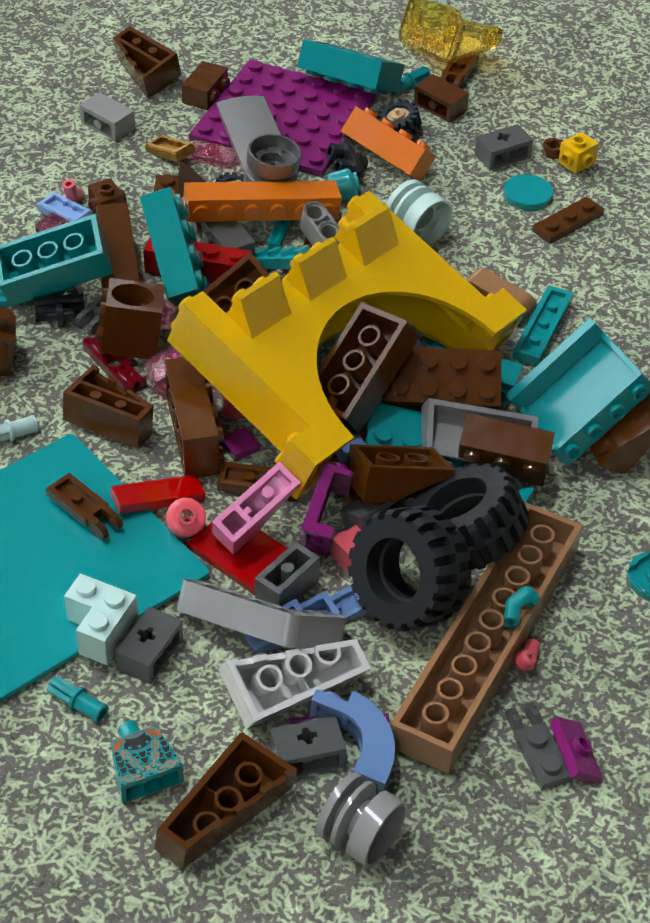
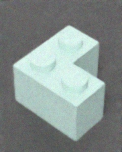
[64,574,138,665]

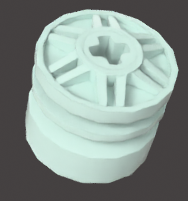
[386,179,453,245]

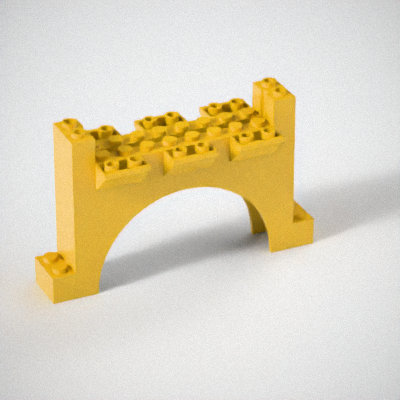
[167,191,527,500]

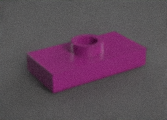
[550,716,603,784]

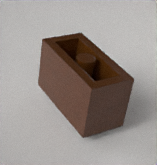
[182,61,230,110]
[414,74,469,123]

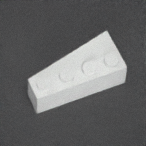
[218,639,371,729]

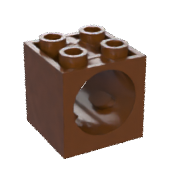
[96,278,165,360]

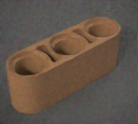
[466,268,537,324]

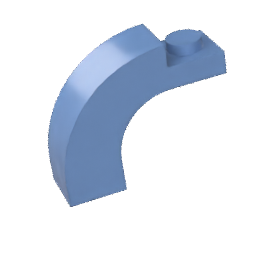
[310,689,395,795]

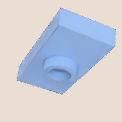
[37,192,93,224]

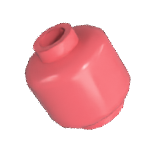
[165,498,206,539]

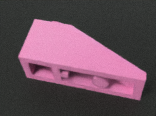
[212,462,301,555]

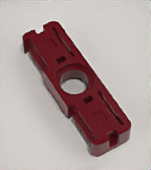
[83,333,147,393]

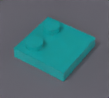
[364,403,423,447]

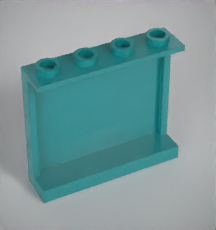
[505,318,650,467]

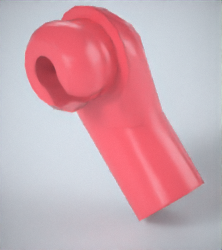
[62,179,85,203]
[513,639,540,671]

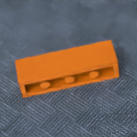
[341,106,436,181]

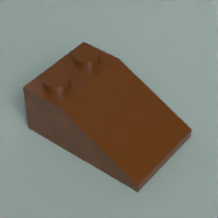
[203,252,270,313]
[590,375,650,474]
[346,444,455,505]

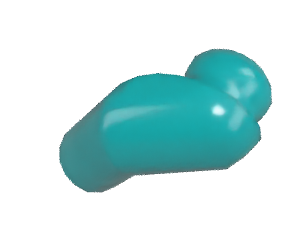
[503,586,540,628]

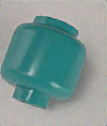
[327,168,362,203]

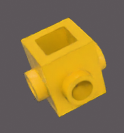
[558,132,599,174]

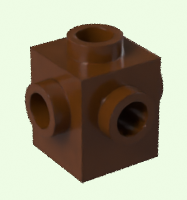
[88,178,127,215]

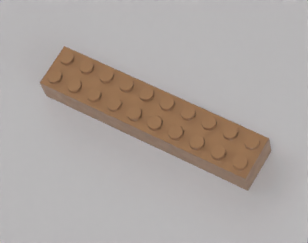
[390,502,583,775]

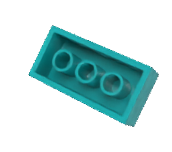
[297,39,405,95]
[139,187,209,309]
[0,214,113,306]

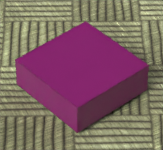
[221,427,260,462]

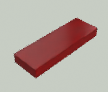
[110,474,206,514]

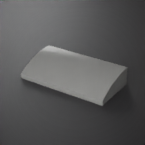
[216,96,281,174]
[421,398,538,462]

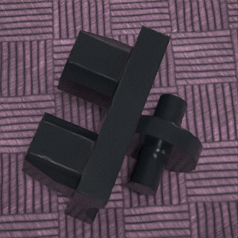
[325,137,369,174]
[34,289,84,328]

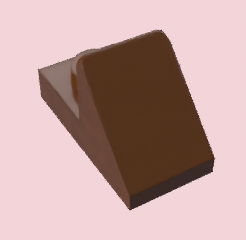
[154,161,206,197]

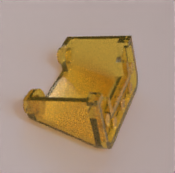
[399,0,504,64]

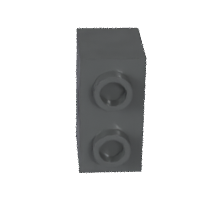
[475,124,533,171]
[114,606,183,684]
[270,716,346,776]

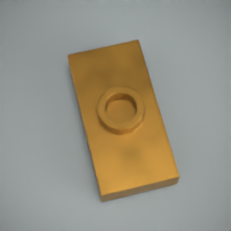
[145,135,196,162]

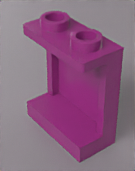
[299,462,354,556]

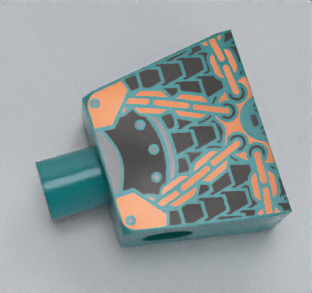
[111,720,184,804]

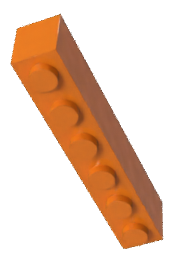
[183,181,342,222]

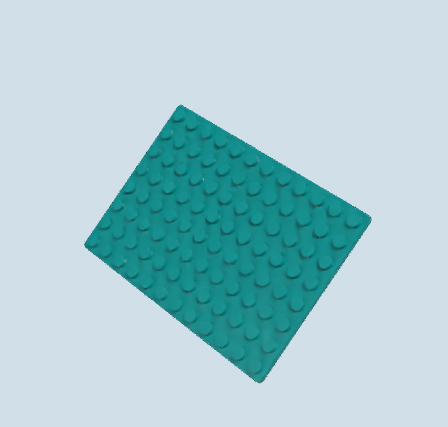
[0,434,209,702]

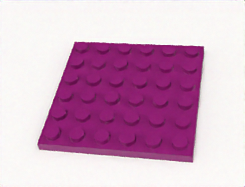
[189,60,377,177]

